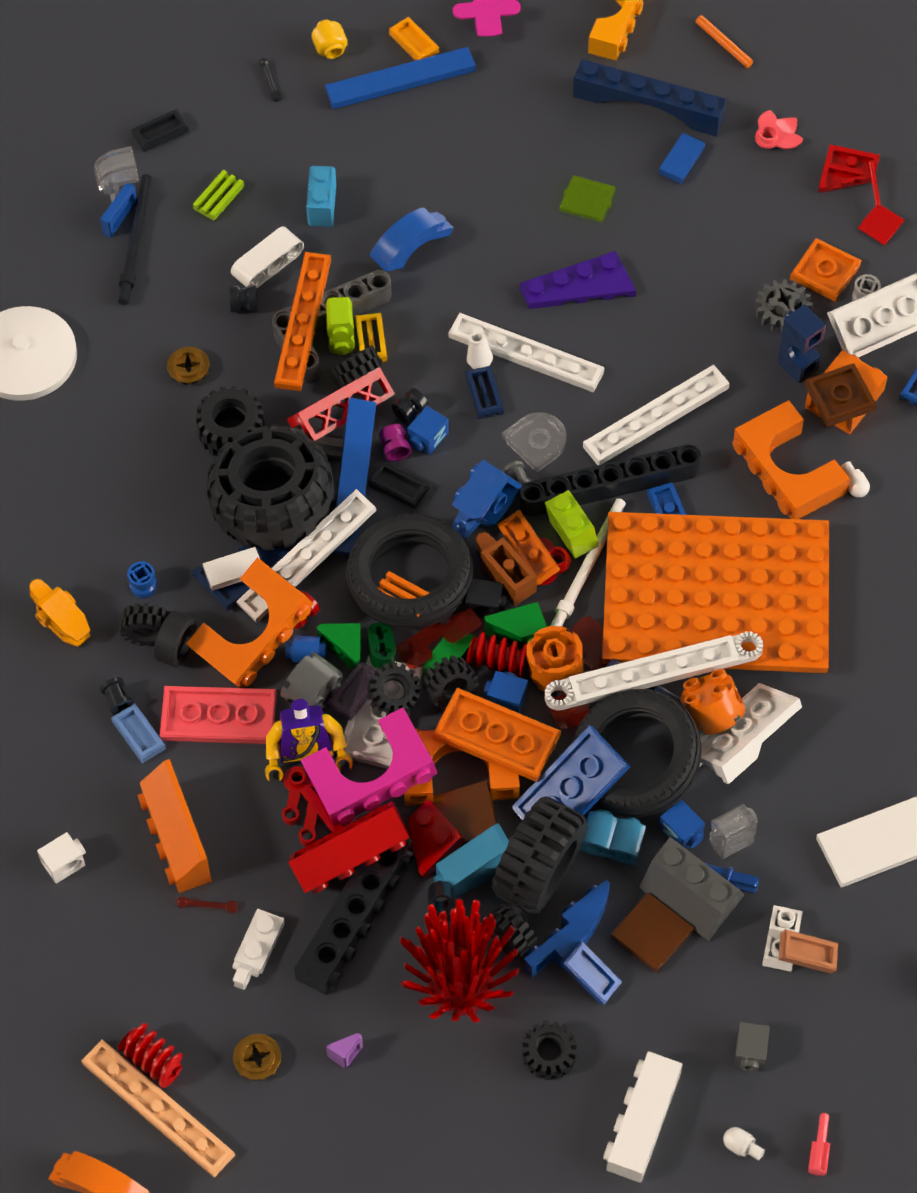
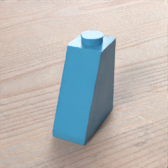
[434,823,509,898]

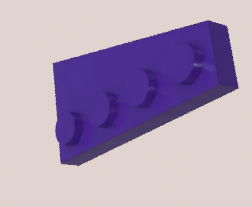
[519,251,636,309]

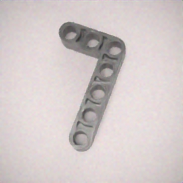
[272,270,392,384]

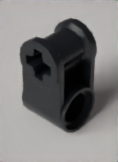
[427,881,455,935]

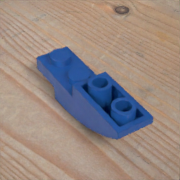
[524,880,610,978]

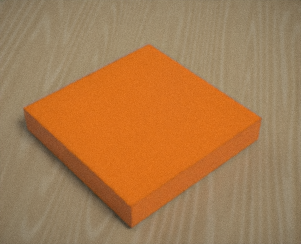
[790,238,862,302]

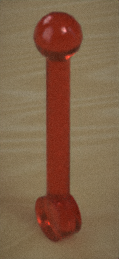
[177,896,238,913]

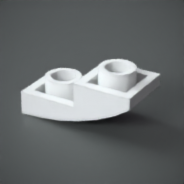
[762,905,803,972]

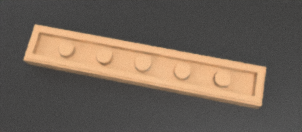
[82,1039,235,1178]

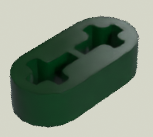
[366,622,396,669]

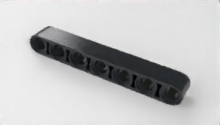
[520,444,702,516]

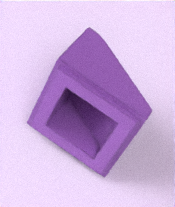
[326,1033,363,1069]

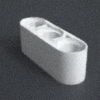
[231,226,304,288]

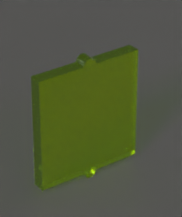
[560,175,616,222]

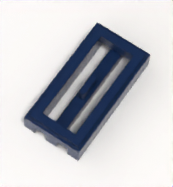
[465,366,504,420]

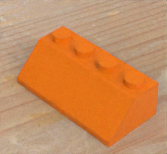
[137,759,212,893]

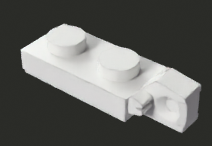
[232,909,285,990]

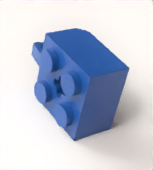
[452,459,523,539]

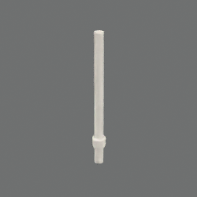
[550,499,626,626]

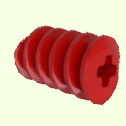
[467,631,527,678]
[117,1023,183,1088]

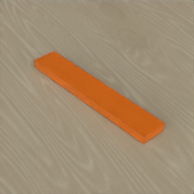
[274,252,331,391]

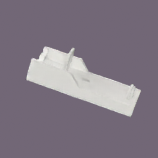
[699,683,802,784]

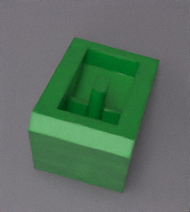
[317,623,361,675]

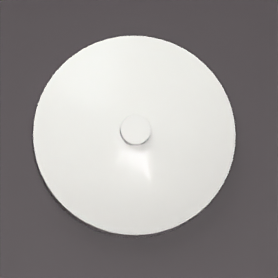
[0,306,77,401]

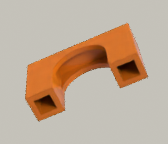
[732,400,850,519]
[186,557,313,688]
[404,729,520,807]

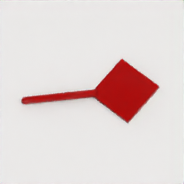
[858,161,904,246]

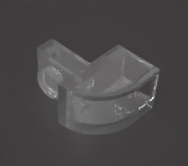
[93,146,139,203]

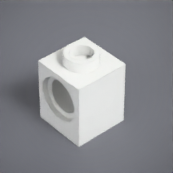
[37,832,86,884]

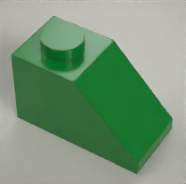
[484,602,547,650]

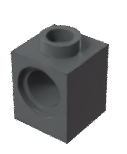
[734,1022,770,1072]

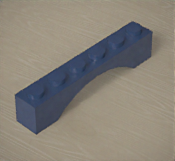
[573,59,726,137]

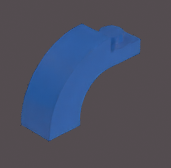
[369,207,454,272]

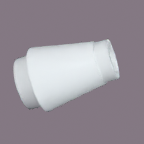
[466,331,493,369]

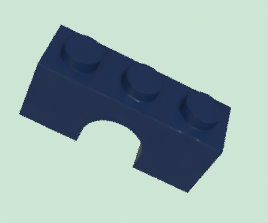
[777,304,826,384]

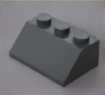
[639,837,744,941]

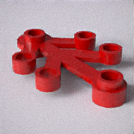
[282,766,343,846]

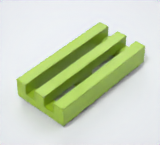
[193,170,244,221]

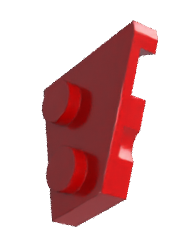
[818,144,880,193]
[407,799,466,879]

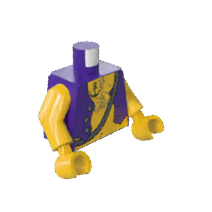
[265,699,353,781]

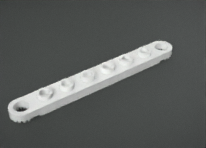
[545,631,763,711]

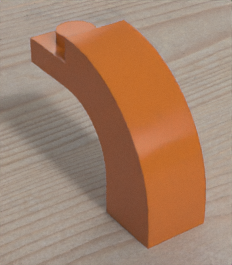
[48,1151,150,1193]

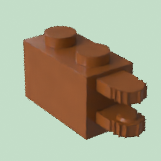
[476,532,537,607]

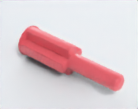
[808,1113,830,1176]

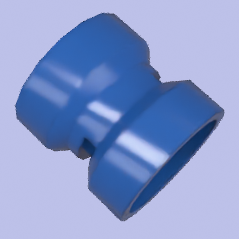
[127,561,157,598]

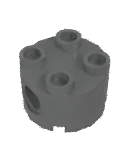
[280,652,344,712]

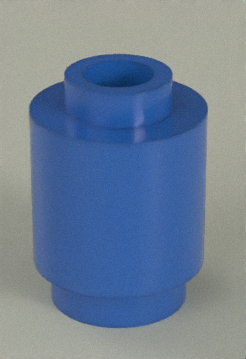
[285,635,327,663]

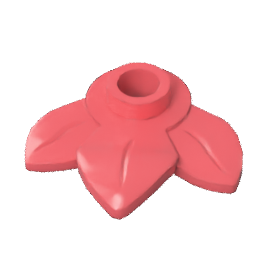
[755,110,803,149]

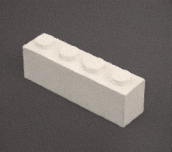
[603,1051,682,1183]

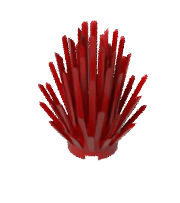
[400,899,519,1023]

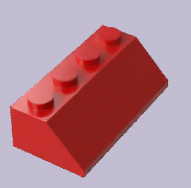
[288,800,409,894]

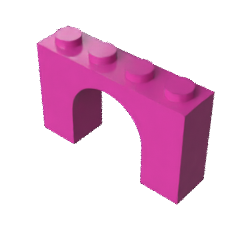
[301,707,438,827]

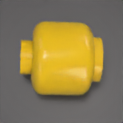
[312,20,347,59]

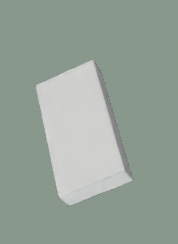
[203,547,260,591]

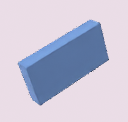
[111,703,166,764]

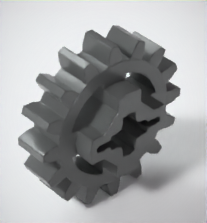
[754,279,813,333]

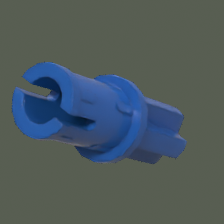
[704,862,759,894]

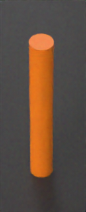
[695,15,753,68]

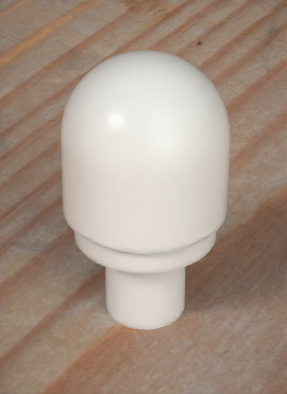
[841,461,870,498]
[723,1127,765,1160]

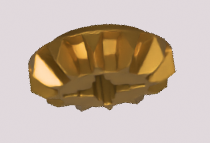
[167,347,210,385]
[233,1034,281,1082]

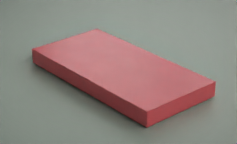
[159,686,277,744]

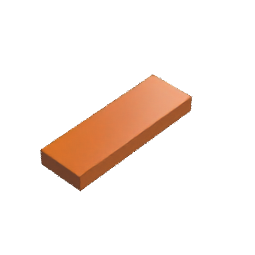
[497,509,560,585]

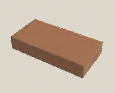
[778,929,838,974]

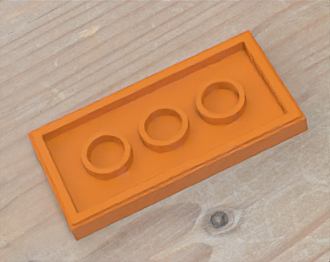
[432,688,561,782]

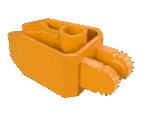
[29,579,91,647]

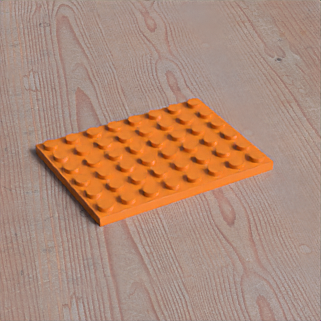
[602,512,829,673]

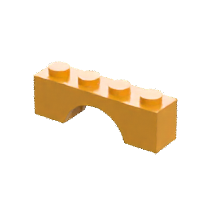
[588,0,643,61]

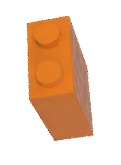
[805,350,888,435]

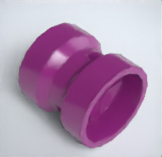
[379,424,411,461]

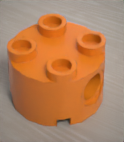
[527,626,584,692]
[680,669,746,735]

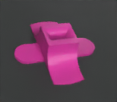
[453,0,521,37]

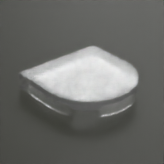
[502,412,566,472]

